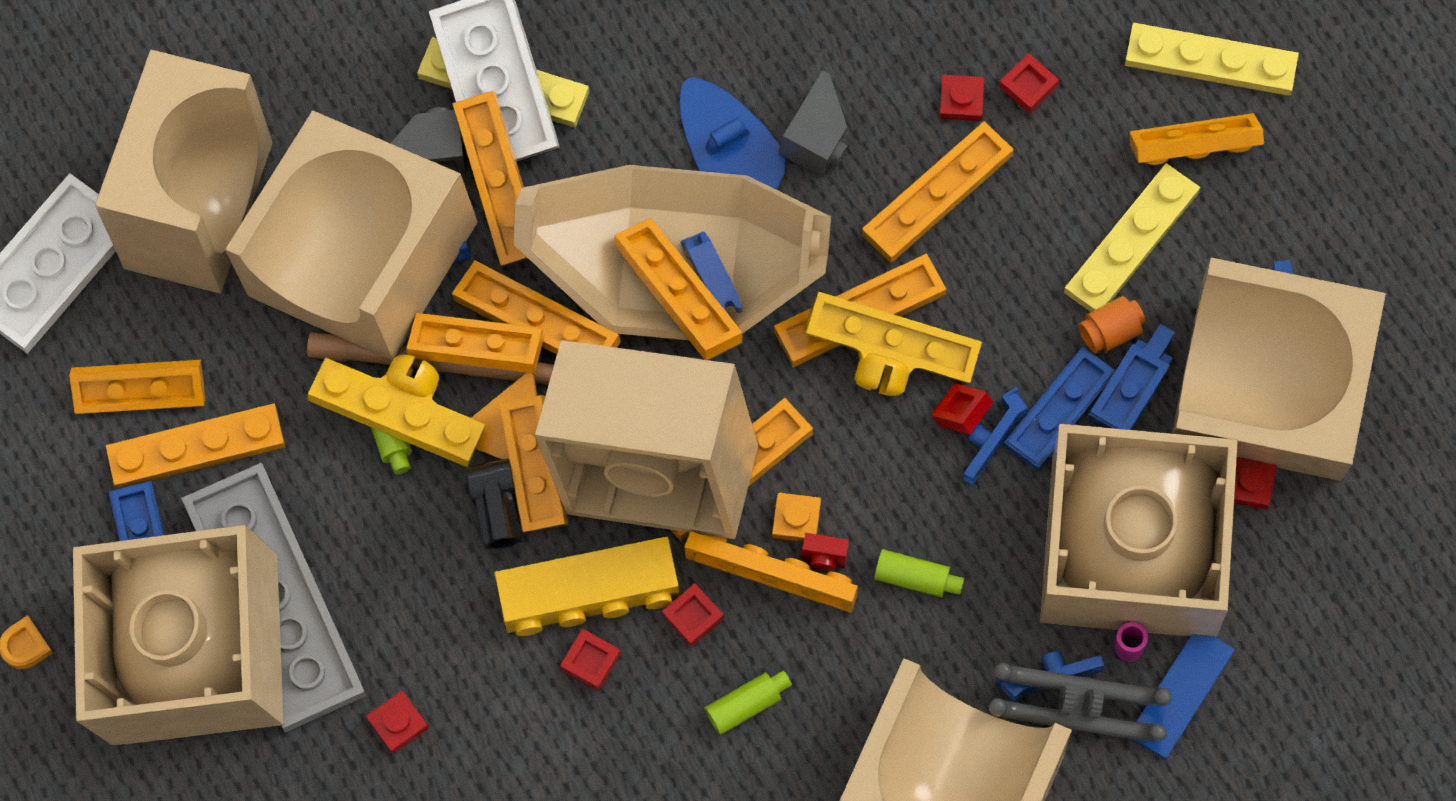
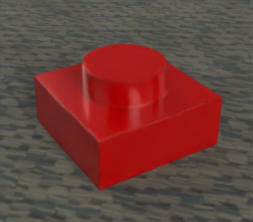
[999,53,1059,114]
[939,75,984,121]
[931,383,993,435]
[1234,457,1277,510]
[802,532,849,572]
[662,583,724,648]
[560,629,621,691]
[366,691,429,754]

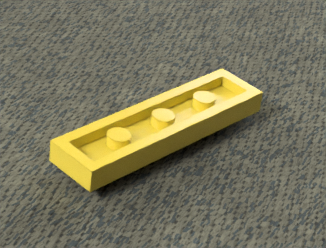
[1125,23,1299,96]
[417,37,589,128]
[1064,163,1200,312]

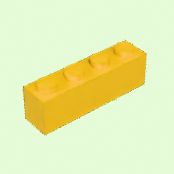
[495,536,679,636]

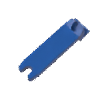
[680,231,742,313]
[963,387,1028,486]
[995,651,1105,702]

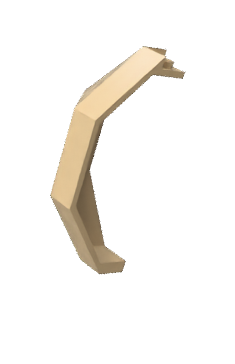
[513,165,831,340]

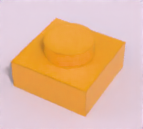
[772,493,821,542]

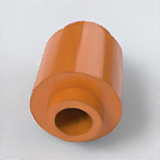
[1078,296,1146,354]

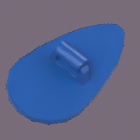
[680,77,785,190]

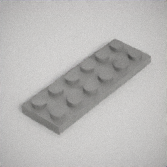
[181,463,366,733]

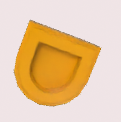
[0,615,53,669]

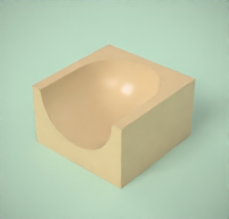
[95,50,273,294]
[225,110,478,360]
[1172,258,1386,481]
[535,340,758,539]
[1040,424,1237,638]
[73,525,284,745]
[840,658,1072,801]

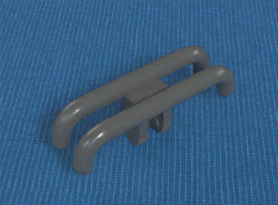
[989,662,1172,742]

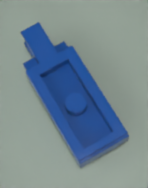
[1088,324,1175,430]

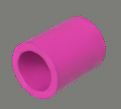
[1114,622,1148,662]

